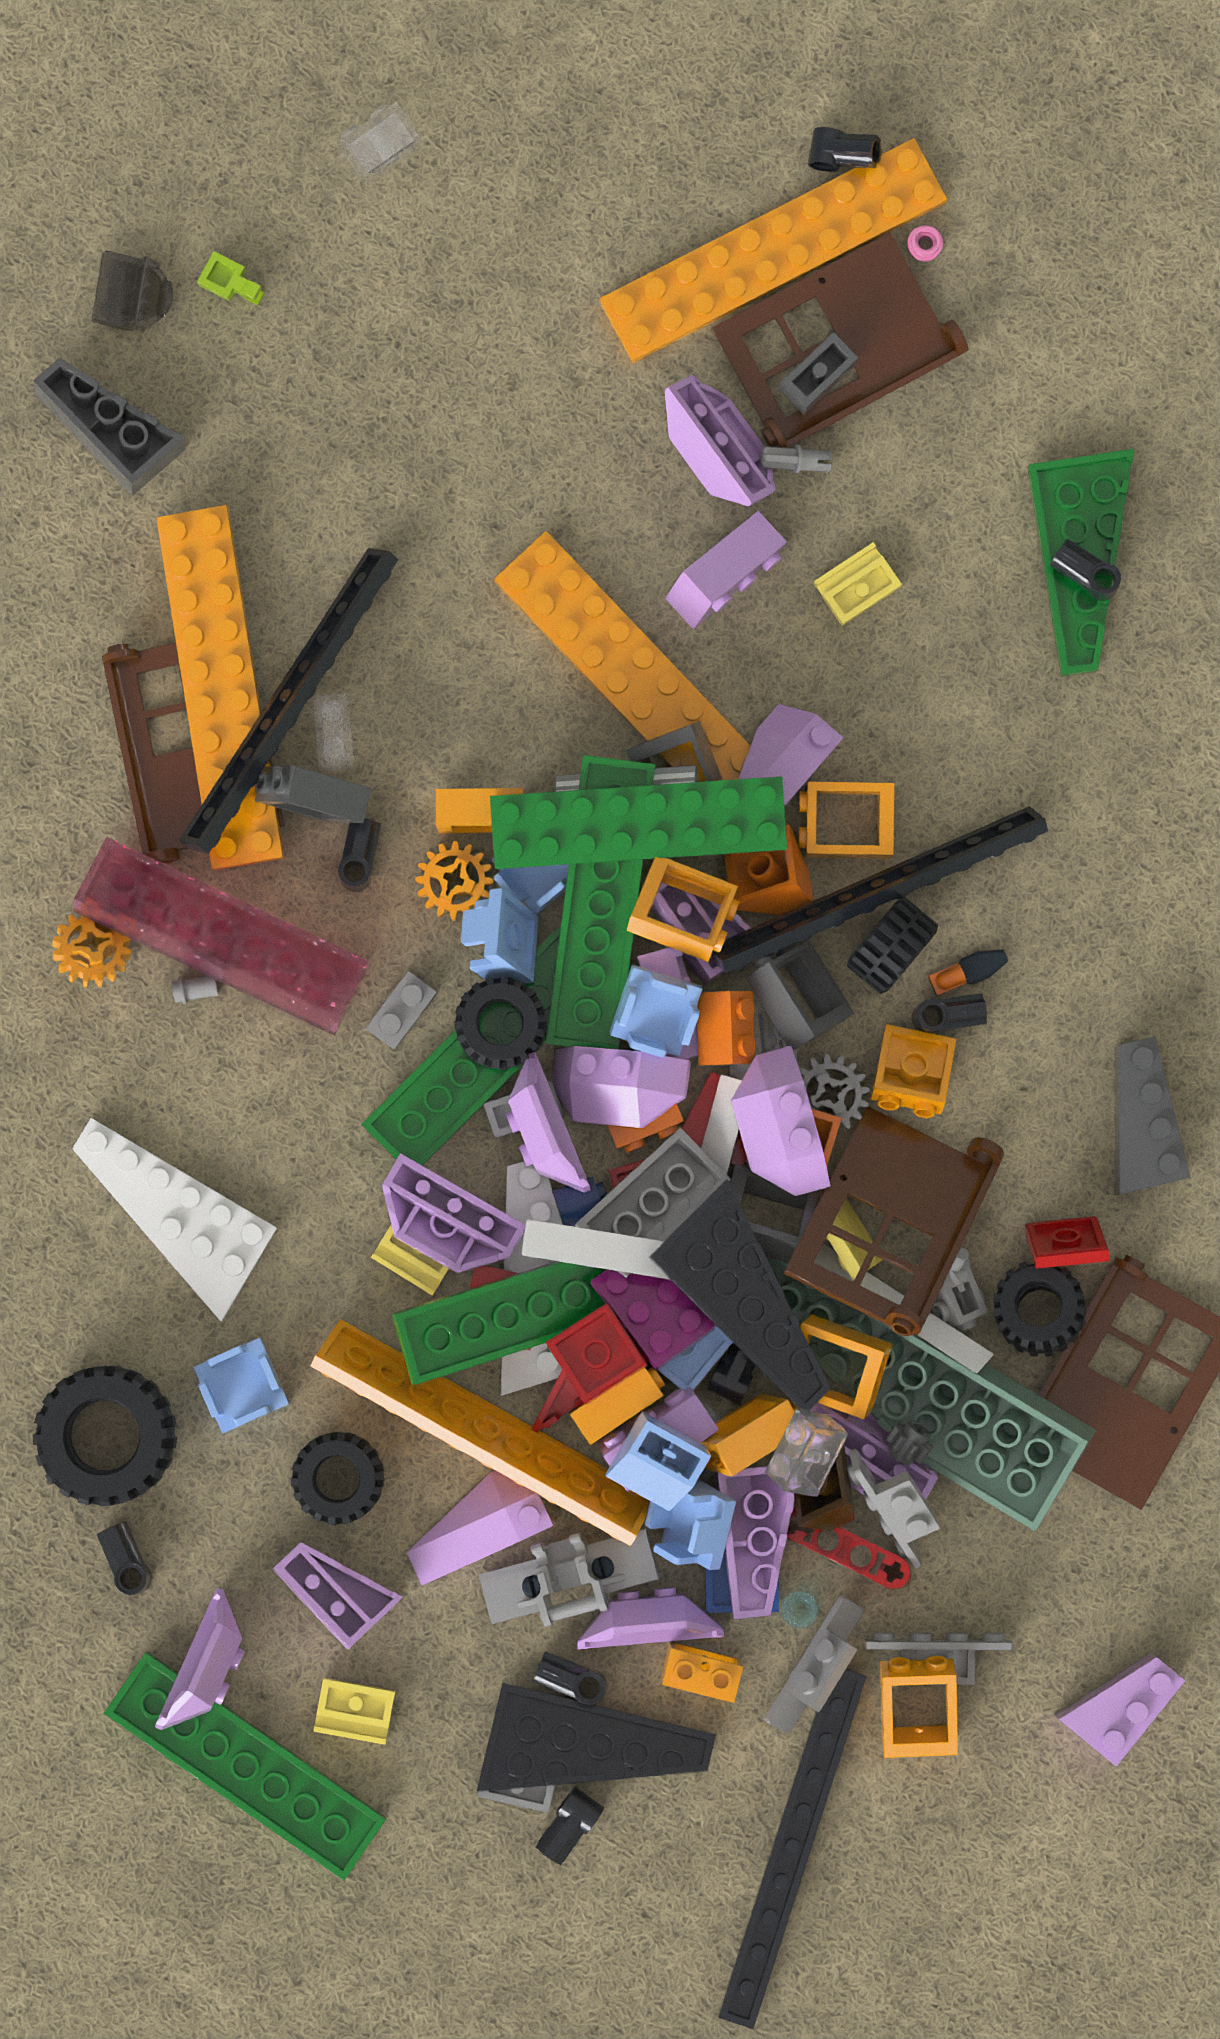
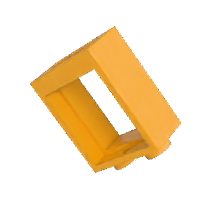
[798,782,894,859]
[436,788,524,834]
[627,857,740,962]
[799,1314,893,1420]
[570,1367,665,1445]
[701,1394,804,1476]
[661,1641,743,1703]
[880,1656,958,1758]

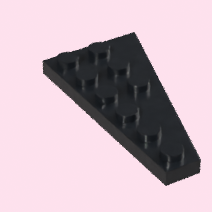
[476,1683,716,1792]

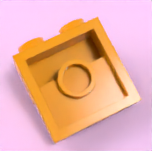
[870,1024,956,1118]

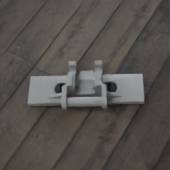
[479,1529,659,1627]

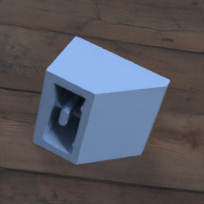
[605,1411,711,1511]

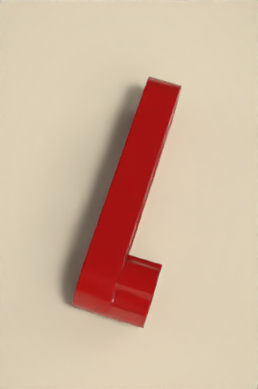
[787,1507,912,1591]

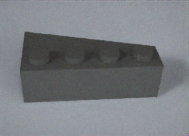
[33,358,185,496]
[1114,1037,1191,1196]

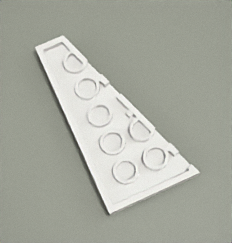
[72,1118,278,1322]
[501,1161,563,1396]

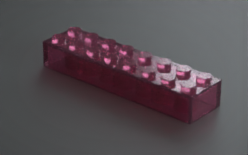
[74,837,369,1036]

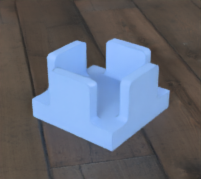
[491,857,569,914]
[461,888,539,984]
[609,964,702,1058]
[635,1324,733,1390]
[193,1337,290,1434]
[645,1479,736,1570]

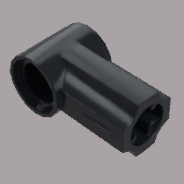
[808,127,882,172]
[1050,538,1121,601]
[338,818,381,892]
[912,993,987,1033]
[707,1343,755,1405]
[96,1521,152,1595]
[533,1651,608,1705]
[536,1786,605,1866]

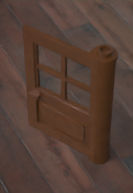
[712,232,969,448]
[102,643,285,867]
[784,1107,1004,1336]
[1038,1255,1220,1510]

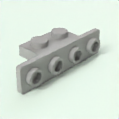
[848,1448,940,1569]
[765,1595,864,1733]
[865,1632,1013,1685]

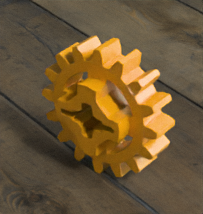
[415,841,494,921]
[52,909,131,987]

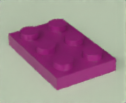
[591,1269,715,1371]

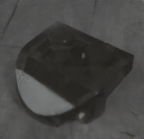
[91,250,173,331]

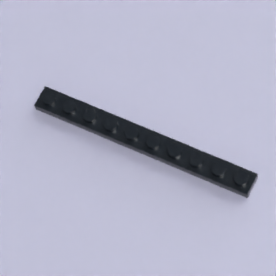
[179,548,398,854]
[711,806,1048,973]
[718,1669,867,2029]

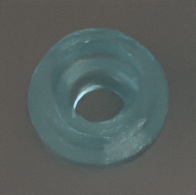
[781,1591,818,1628]

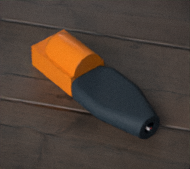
[928,949,1008,996]

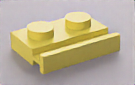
[813,542,902,626]
[826,1197,883,1279]
[371,1225,449,1296]
[313,1677,396,1745]

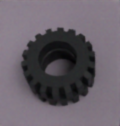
[847,897,938,994]
[454,976,546,1070]
[993,1261,1086,1357]
[291,1432,385,1525]

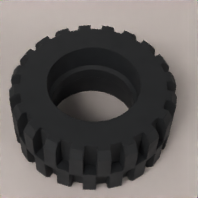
[33,1366,177,1507]

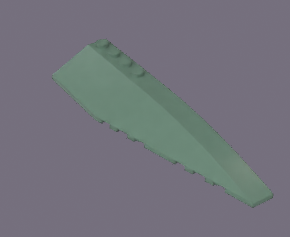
[766,1257,1096,1532]

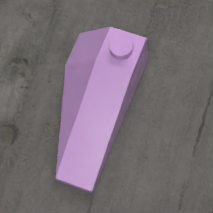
[738,704,844,807]
[714,1464,795,1619]
[407,1470,554,1585]

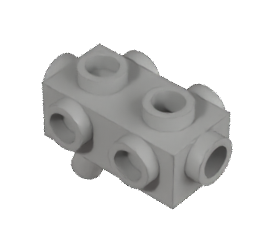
[918,1247,988,1332]

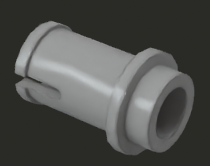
[171,973,218,1005]

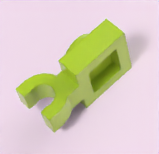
[197,251,265,306]

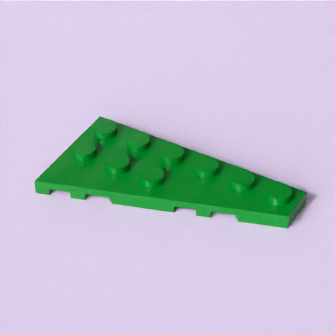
[1027,449,1134,677]

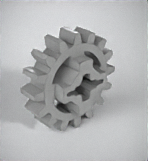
[800,1054,870,1130]

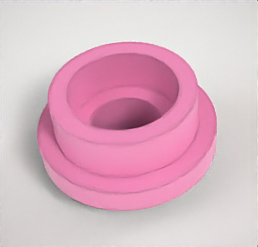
[907,225,943,262]

